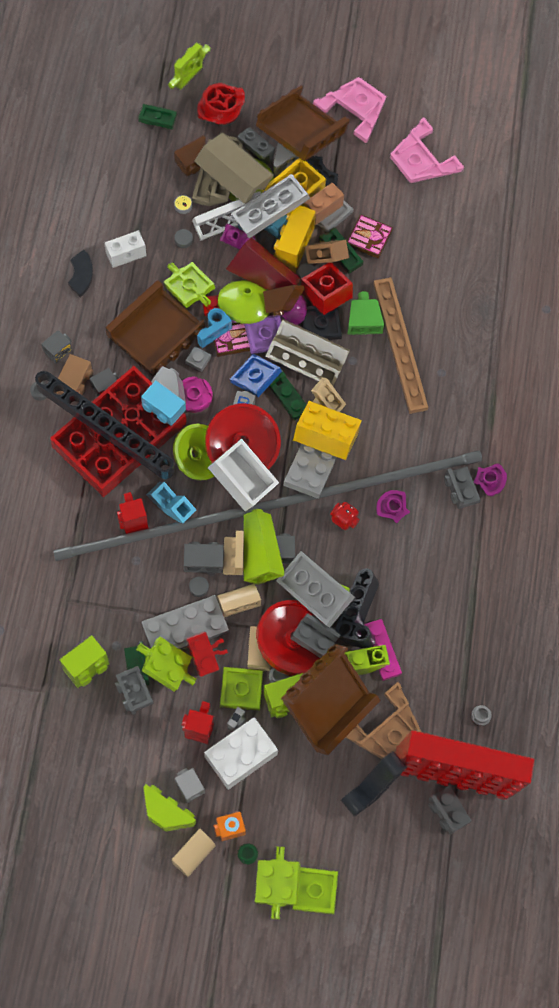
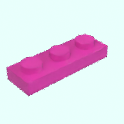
[363,619,402,681]

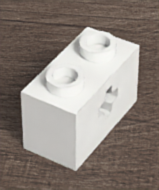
[105,230,146,268]

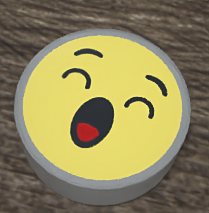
[174,195,192,214]

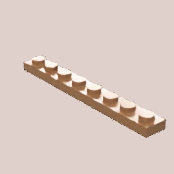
[373,277,428,414]

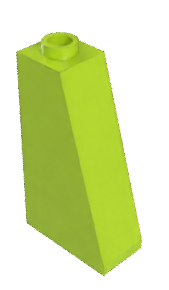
[243,509,284,585]

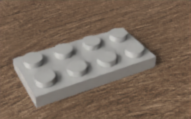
[231,174,310,238]
[276,551,355,628]
[142,595,229,650]

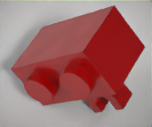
[117,492,148,534]
[185,632,228,677]
[181,701,214,744]

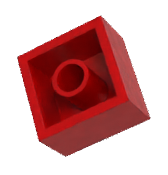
[301,262,353,315]

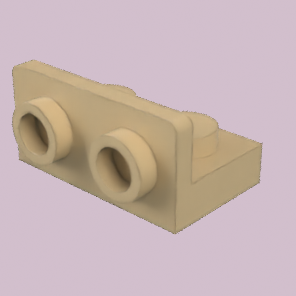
[223,531,244,575]

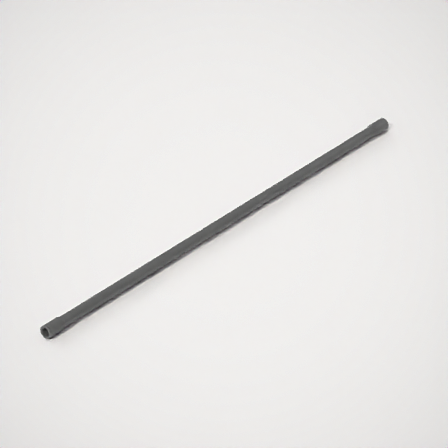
[53,450,482,561]

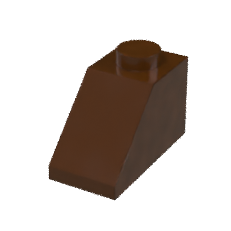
[174,135,206,177]
[263,285,304,317]

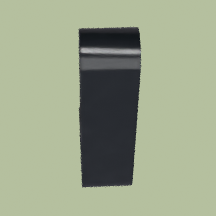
[335,568,379,649]
[341,751,407,817]

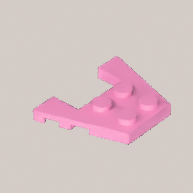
[313,77,386,143]
[390,118,464,183]

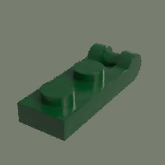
[319,227,364,274]
[269,369,307,421]

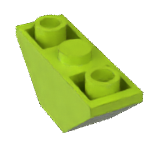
[345,645,390,675]
[143,784,196,831]

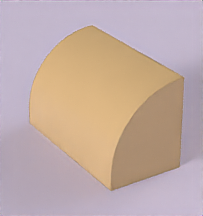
[216,584,261,618]
[247,626,271,671]
[172,828,215,877]

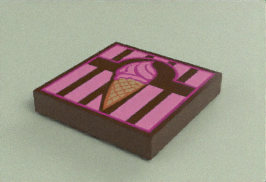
[347,214,393,259]
[214,320,250,357]

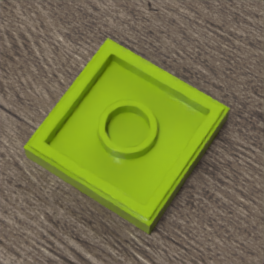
[220,667,263,711]
[292,867,338,915]

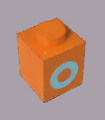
[214,811,246,841]

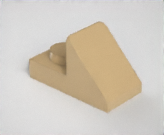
[311,377,346,412]

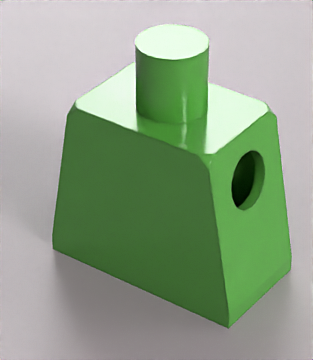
[348,292,384,335]

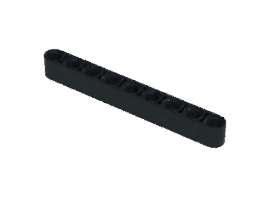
[35,371,174,479]

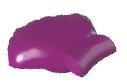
[283,295,307,325]
[474,464,507,497]
[376,490,410,523]

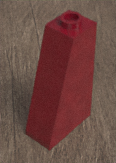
[226,237,301,290]

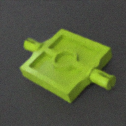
[168,43,211,90]
[164,262,215,308]
[136,637,197,692]
[255,847,300,920]

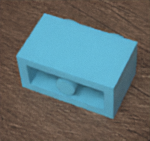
[141,380,186,426]

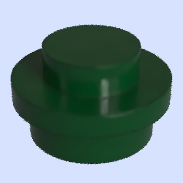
[238,843,258,865]

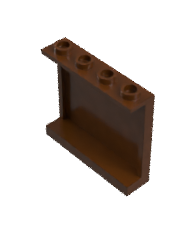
[255,85,350,162]
[105,280,205,377]
[281,644,381,755]

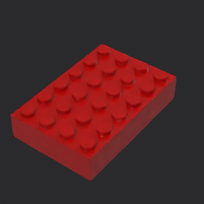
[50,366,187,498]
[395,730,534,800]

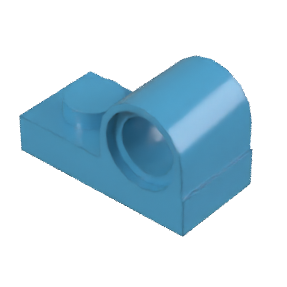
[197,308,232,348]

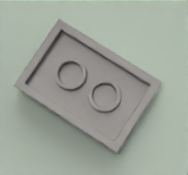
[283,444,337,499]

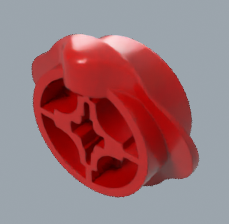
[197,83,245,125]

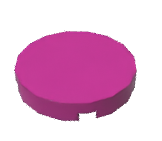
[182,376,213,413]

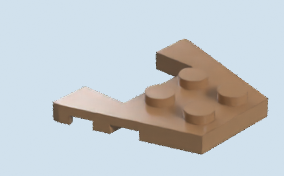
[345,682,421,759]

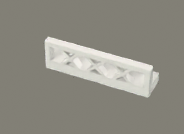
[192,191,261,241]

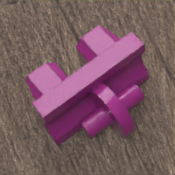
[220,224,255,250]

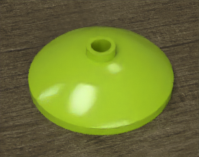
[218,280,270,324]
[173,424,214,480]

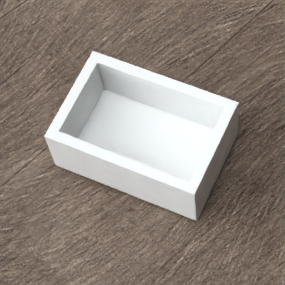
[208,439,279,511]
[204,718,278,790]

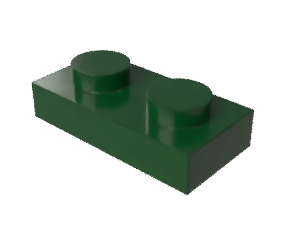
[138,104,177,130]

